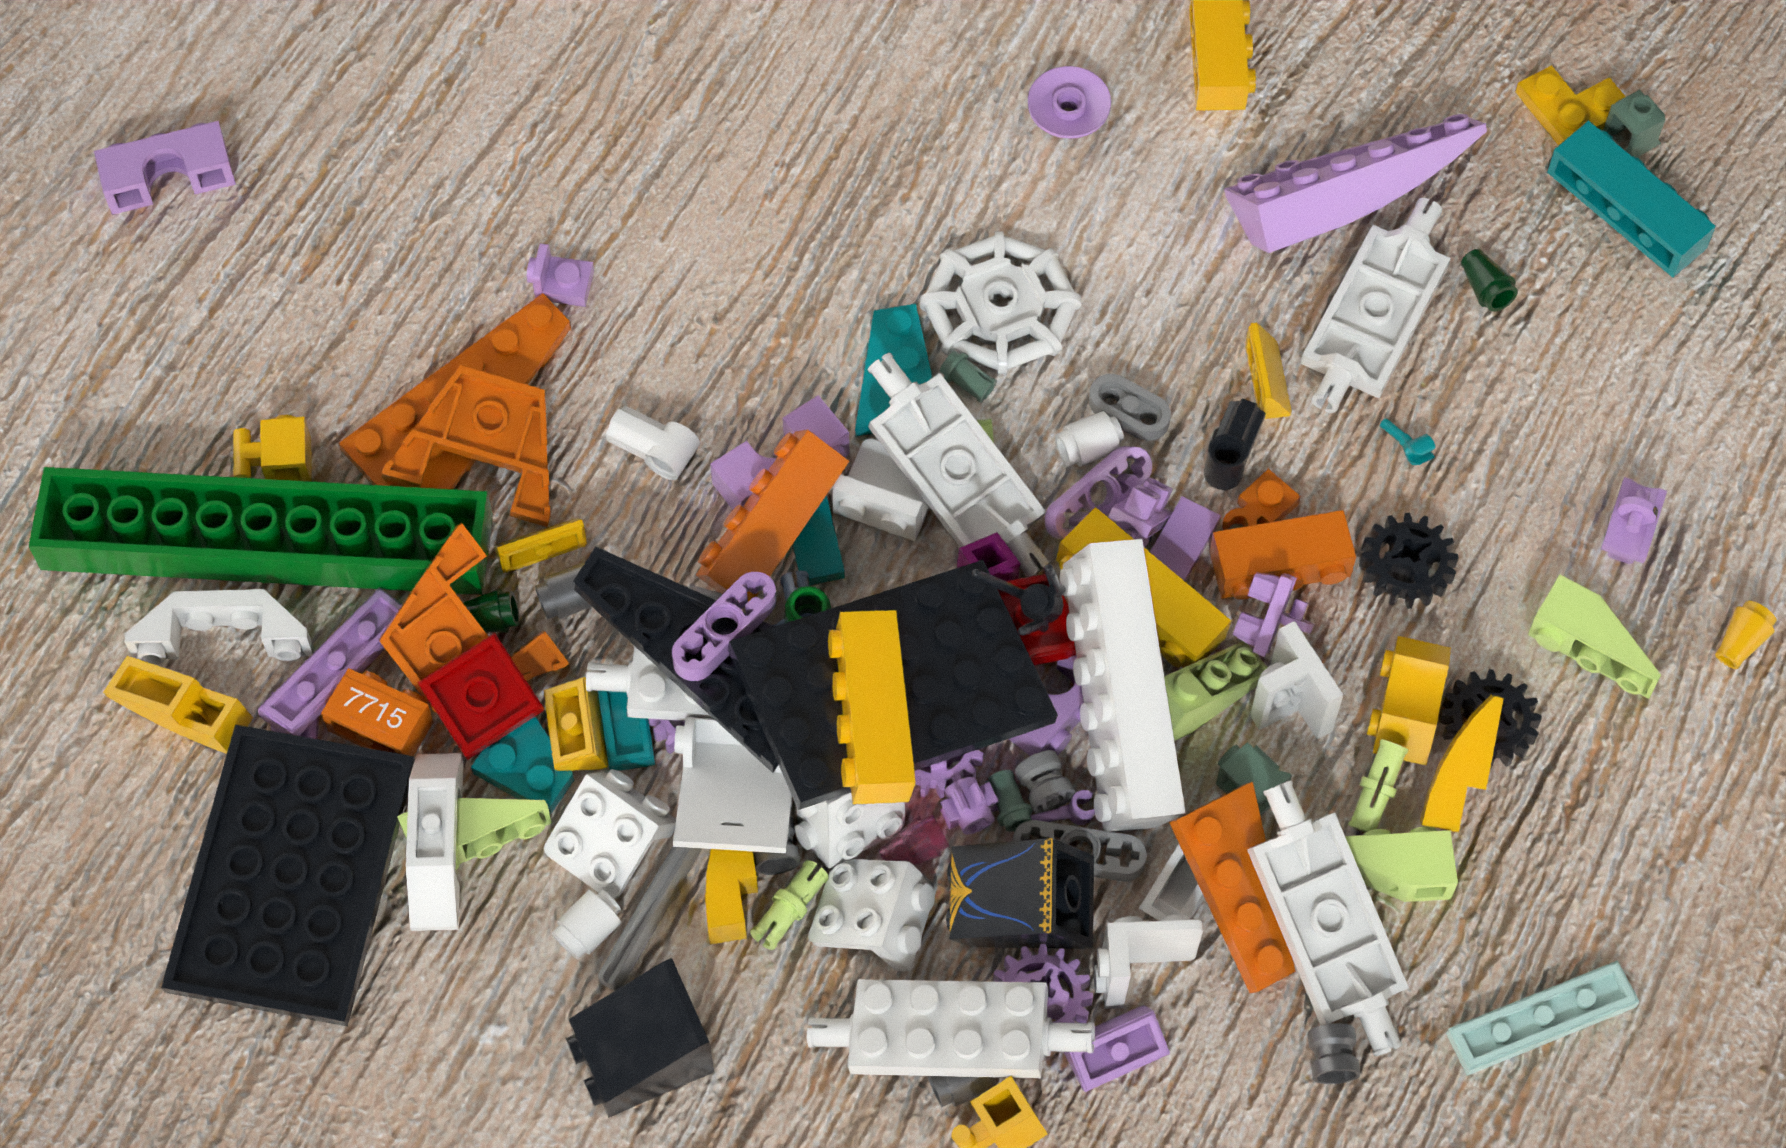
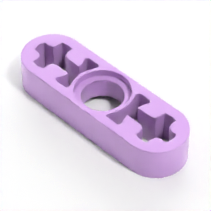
[1045,446,1152,540]
[672,572,776,681]

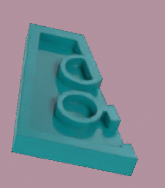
[855,304,933,437]

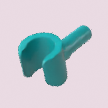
[1380,418,1436,465]

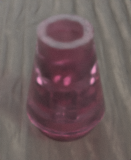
[878,814,950,865]

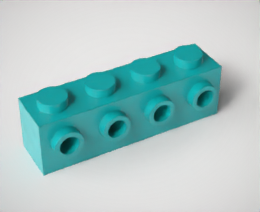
[1547,120,1716,278]

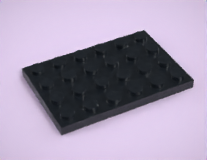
[728,560,1058,810]
[161,725,415,1027]

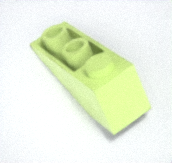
[1528,574,1661,699]
[1164,641,1268,741]
[397,798,552,871]
[1345,826,1458,902]

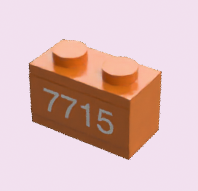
[321,668,434,756]

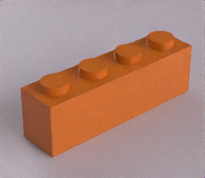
[695,429,850,607]

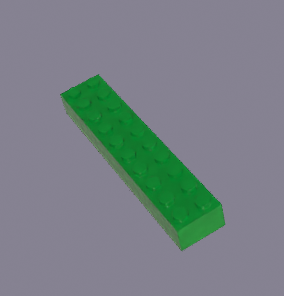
[28,467,493,595]

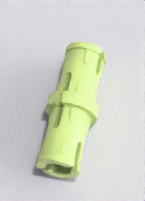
[1348,739,1409,832]
[750,860,829,950]

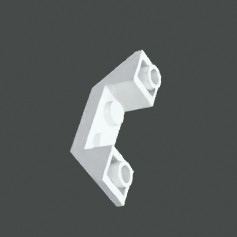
[124,589,314,664]
[406,753,463,931]

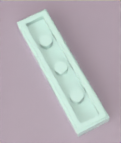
[1446,960,1639,1076]

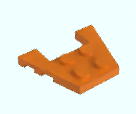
[381,365,551,527]
[378,523,570,712]

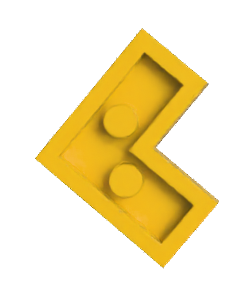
[1515,65,1626,146]

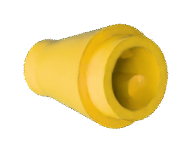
[1715,600,1777,669]

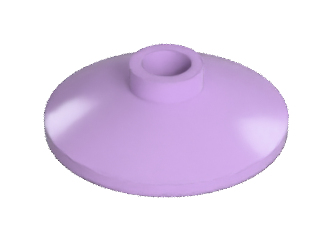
[1028,66,1111,139]

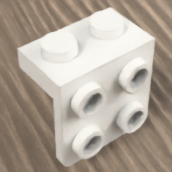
[833,439,930,541]
[544,769,676,899]
[795,793,905,869]
[808,859,937,971]
[1094,915,1203,1009]

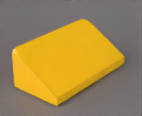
[1245,323,1292,419]
[494,518,587,573]
[543,677,608,771]

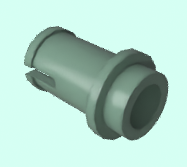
[940,351,997,403]
[986,770,1033,832]

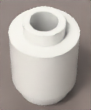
[1055,411,1124,467]
[552,890,621,960]

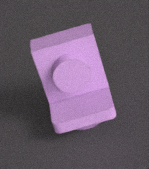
[527,243,594,307]

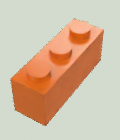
[1209,510,1356,600]

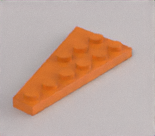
[338,293,571,489]

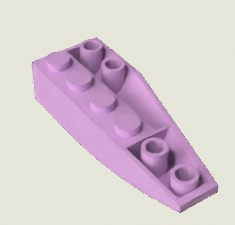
[1224,114,1487,253]

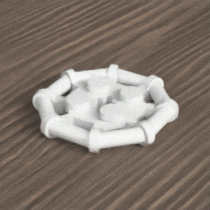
[920,231,1081,374]

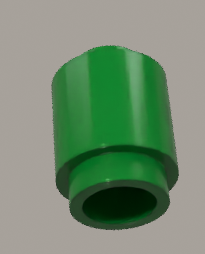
[785,586,831,623]

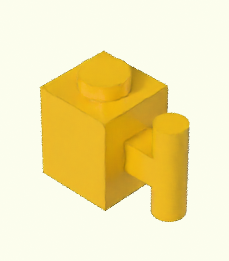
[233,415,312,482]
[951,1076,1048,1148]

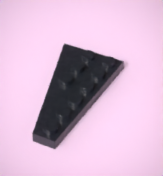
[573,546,778,773]

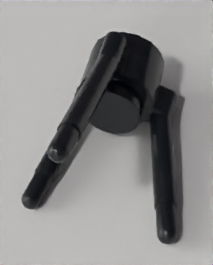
[972,564,1066,636]

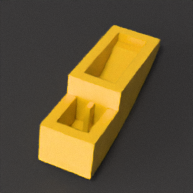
[103,656,253,754]
[1419,695,1504,832]
[705,849,758,945]

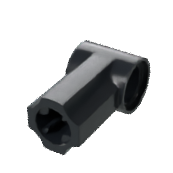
[1204,398,1266,490]

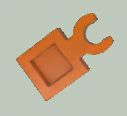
[1222,468,1301,530]

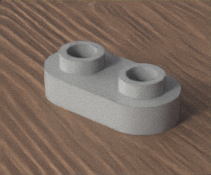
[1089,374,1171,441]

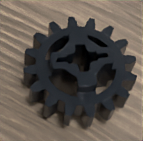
[1359,513,1459,609]
[1439,669,1542,769]

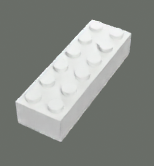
[1059,539,1186,832]

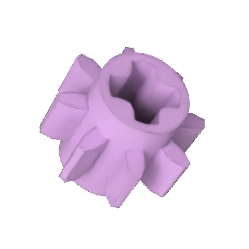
[940,777,999,835]

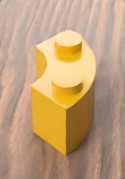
[1367,636,1451,766]

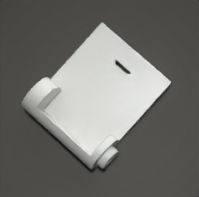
[673,717,792,853]

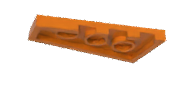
[1169,782,1296,993]

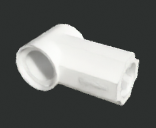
[606,406,700,480]

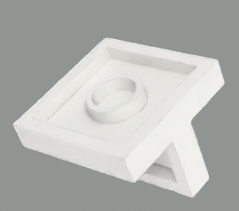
[1250,621,1343,739]

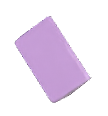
[1064,1005,1170,1092]

